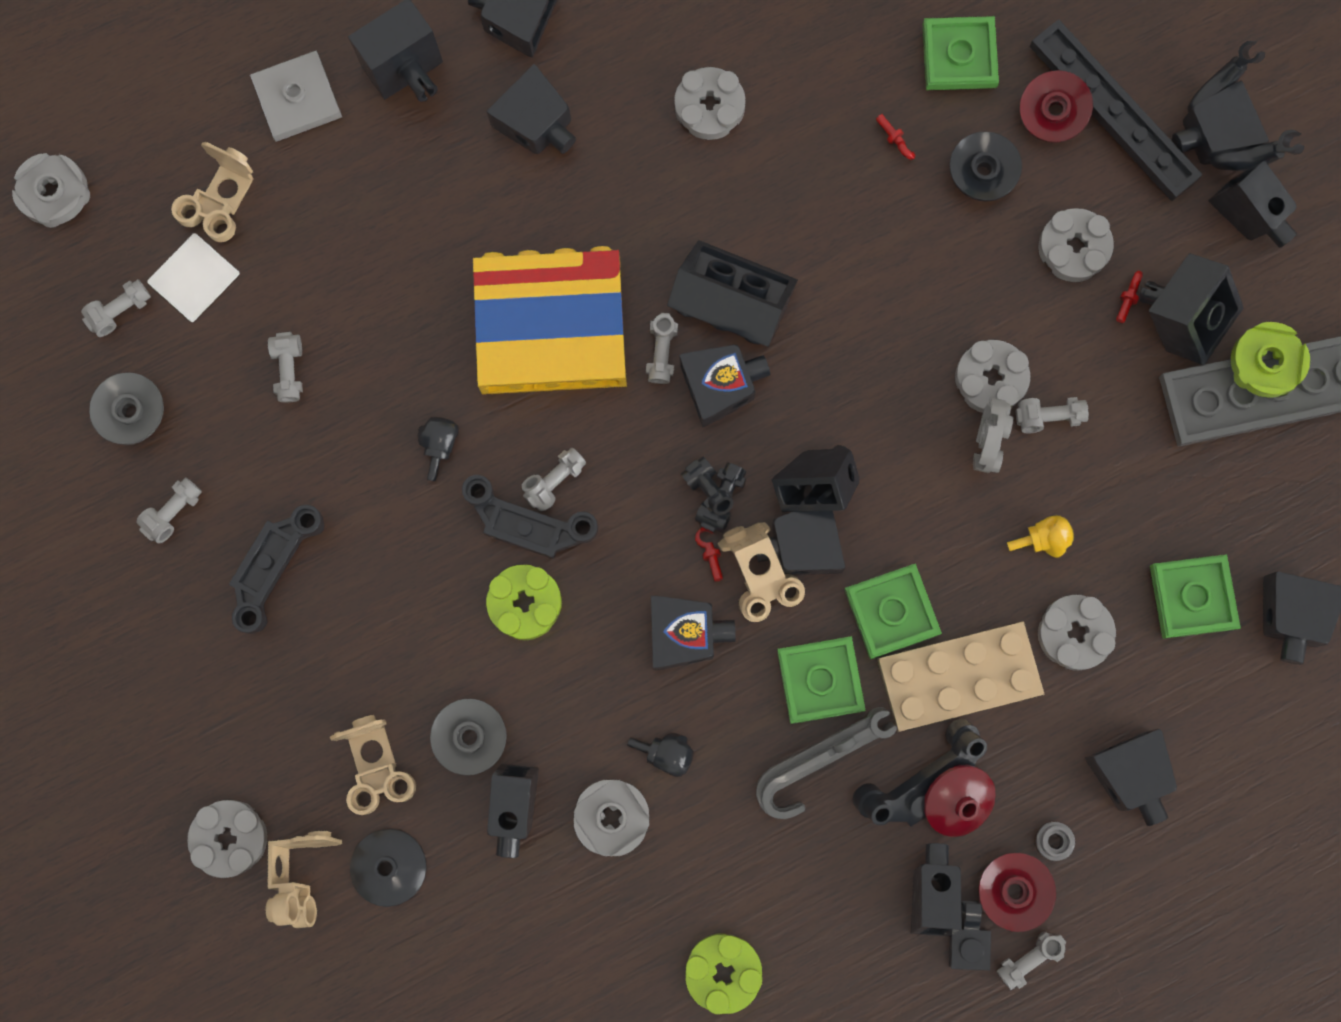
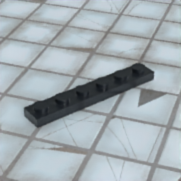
[1029,19,1202,201]

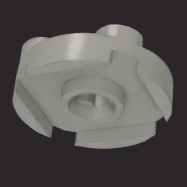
[674,67,745,140]
[12,153,90,228]
[1038,208,1114,282]
[955,340,1031,413]
[973,397,1013,473]
[1038,595,1116,671]
[574,780,650,856]
[187,800,267,878]

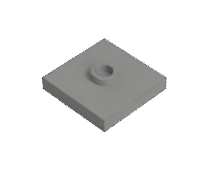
[250,50,342,142]

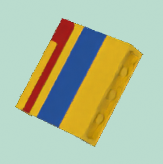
[473,246,627,394]

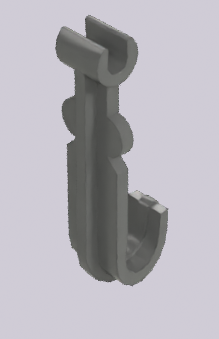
[756,707,897,819]

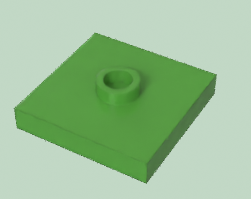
[922,16,999,90]
[1150,554,1241,639]
[844,564,942,660]
[777,636,866,724]

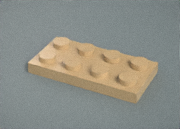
[877,621,1045,732]

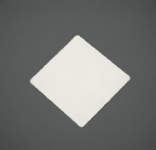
[147,233,240,322]

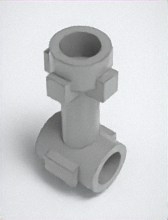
[81,279,151,337]
[646,313,678,384]
[268,332,303,402]
[1015,397,1089,433]
[522,448,586,511]
[137,477,202,543]
[997,931,1066,990]

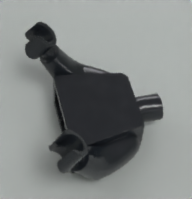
[1172,41,1305,171]

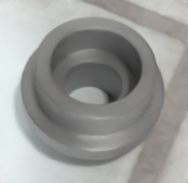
[1036,822,1075,861]

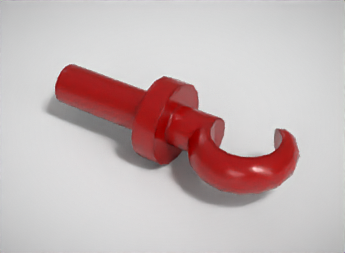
[876,114,916,160]
[1116,270,1143,323]
[695,528,723,582]

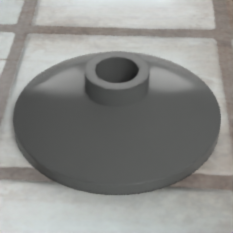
[89,373,164,445]
[430,699,507,775]

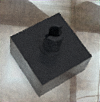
[348,0,443,102]
[1140,253,1244,365]

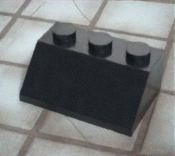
[667,240,798,347]

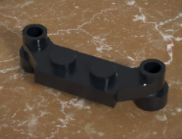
[462,475,598,559]
[229,505,325,634]
[853,719,987,827]

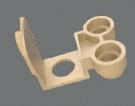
[172,142,254,242]
[718,522,805,622]
[330,715,416,815]
[266,831,342,928]

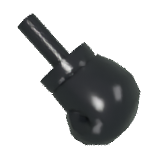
[417,417,459,481]
[627,733,694,777]

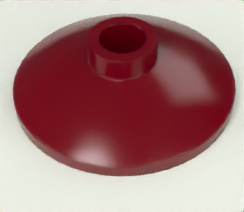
[1020,70,1093,143]
[924,765,996,837]
[978,853,1057,932]

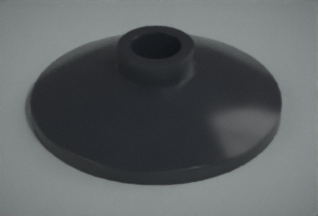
[949,131,1022,201]
[350,829,427,907]

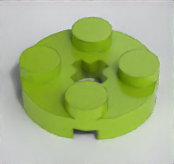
[1231,322,1310,398]
[486,565,562,640]
[685,934,762,1014]

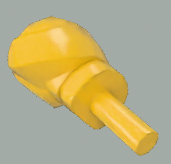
[1007,515,1074,558]

